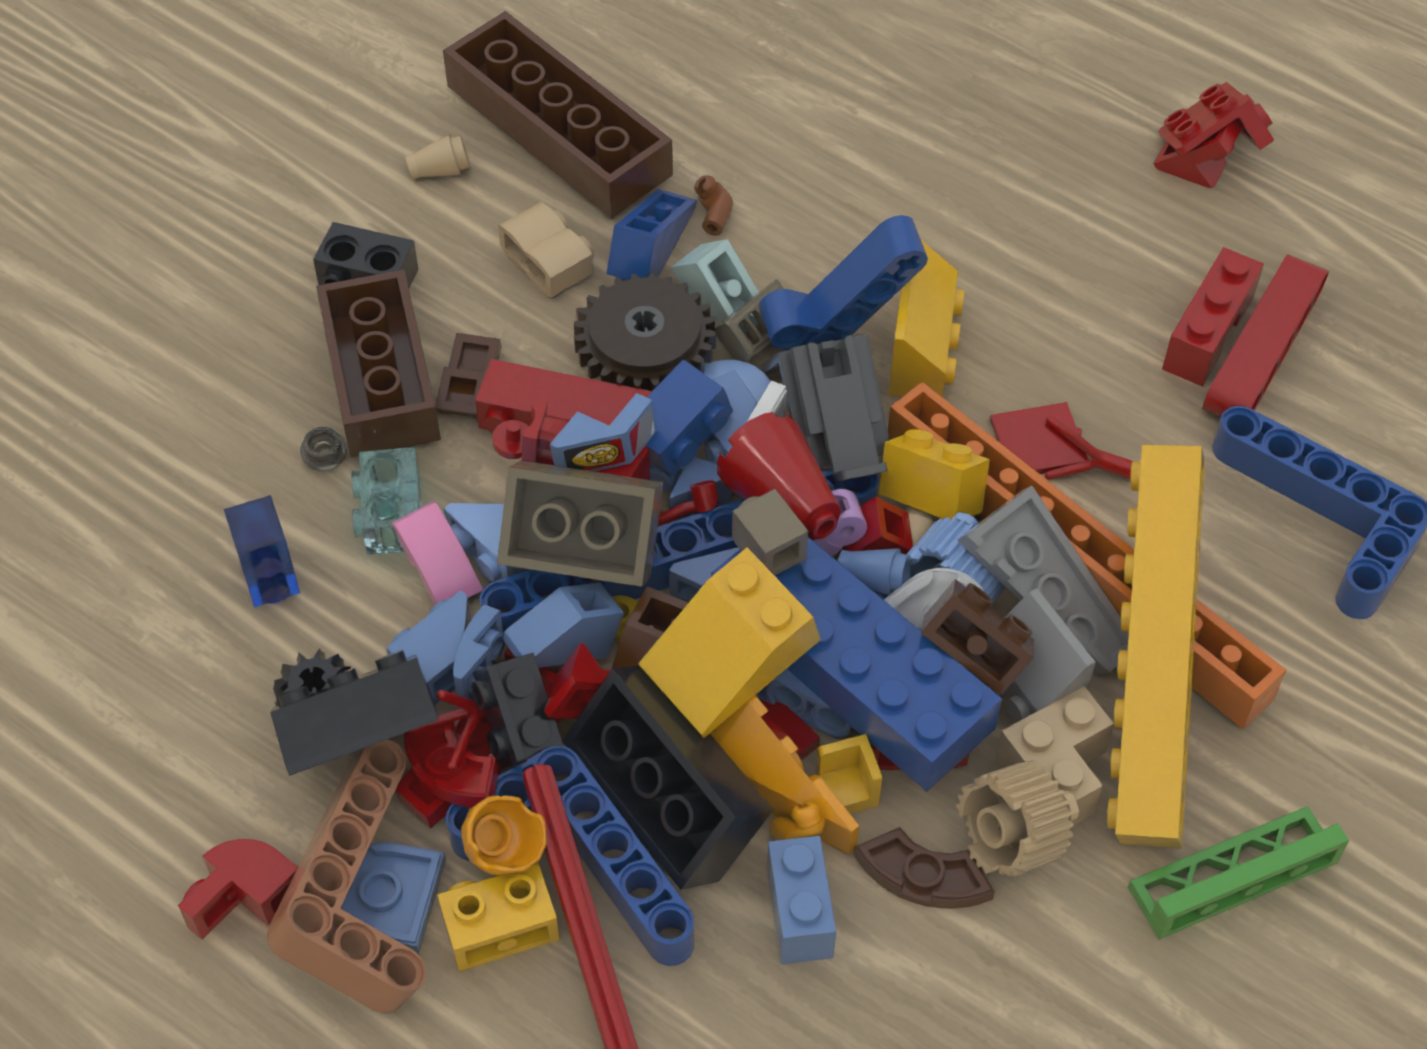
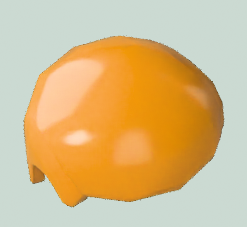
[461,795,547,875]

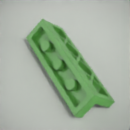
[1128,806,1349,940]

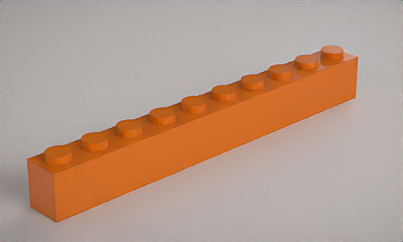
[888,381,1287,729]

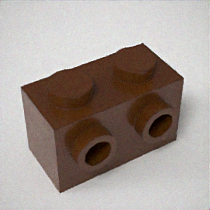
[921,579,1034,695]

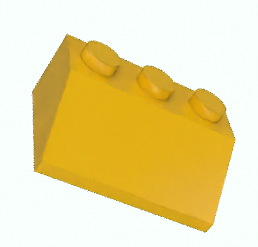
[888,240,965,397]

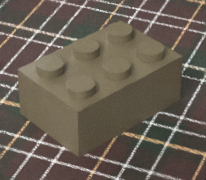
[497,461,664,587]

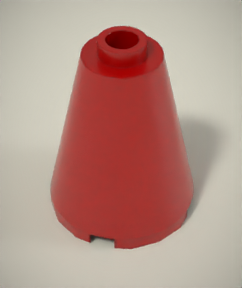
[717,412,840,540]

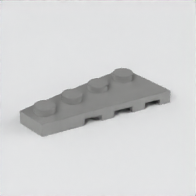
[957,486,1129,676]

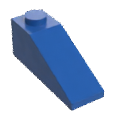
[606,189,697,281]

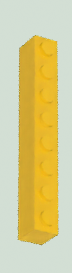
[1107,445,1205,849]

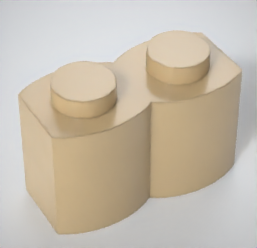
[499,202,594,298]

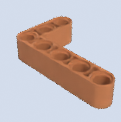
[267,739,426,1013]

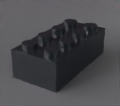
[562,666,774,890]

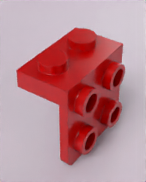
[1158,82,1274,155]

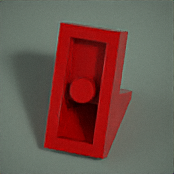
[1153,118,1243,188]
[544,643,611,719]

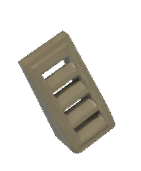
[715,279,784,362]

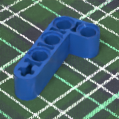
[759,215,928,351]

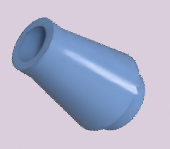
[838,548,912,596]

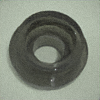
[300,427,347,471]

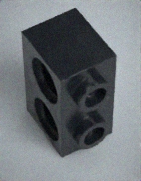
[313,222,419,288]

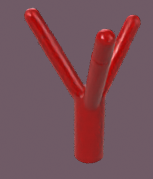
[1045,416,1132,480]
[408,690,486,770]

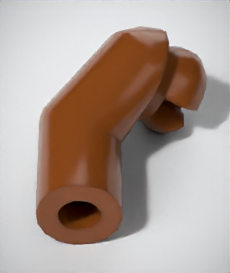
[694,175,733,236]

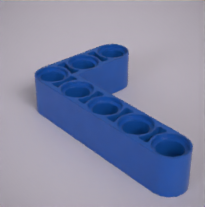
[1212,406,1427,619]
[446,746,694,966]

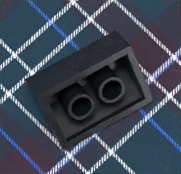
[270,650,439,776]

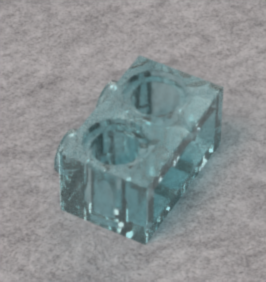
[351,447,422,555]

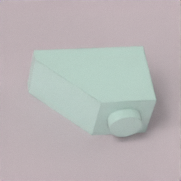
[670,239,759,334]

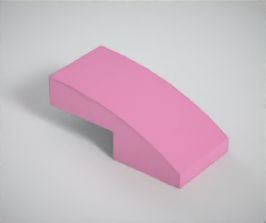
[391,501,483,606]

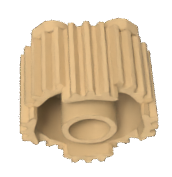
[956,760,1079,876]

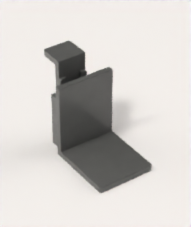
[761,334,889,483]

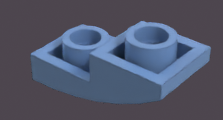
[453,604,505,708]

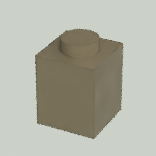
[732,489,808,576]

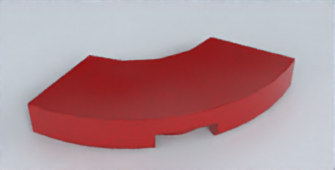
[404,722,499,808]

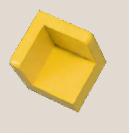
[815,734,882,813]

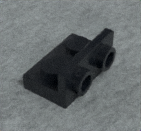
[471,652,563,769]

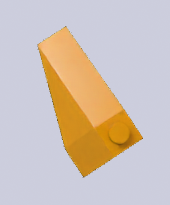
[710,695,859,855]

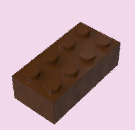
[316,270,441,458]

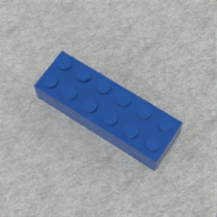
[711,537,1002,792]

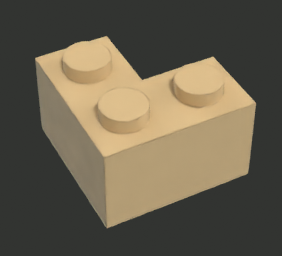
[995,686,1114,825]

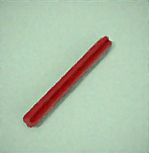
[522,764,638,1049]

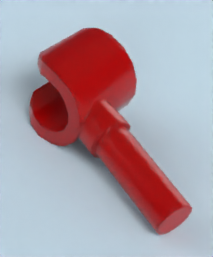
[658,480,718,526]

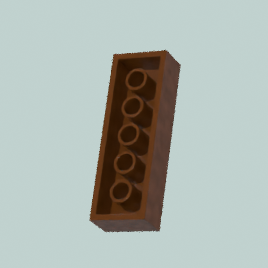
[443,11,673,218]

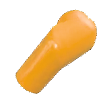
[769,801,825,840]

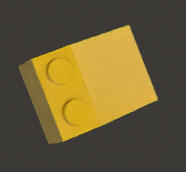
[638,547,821,738]

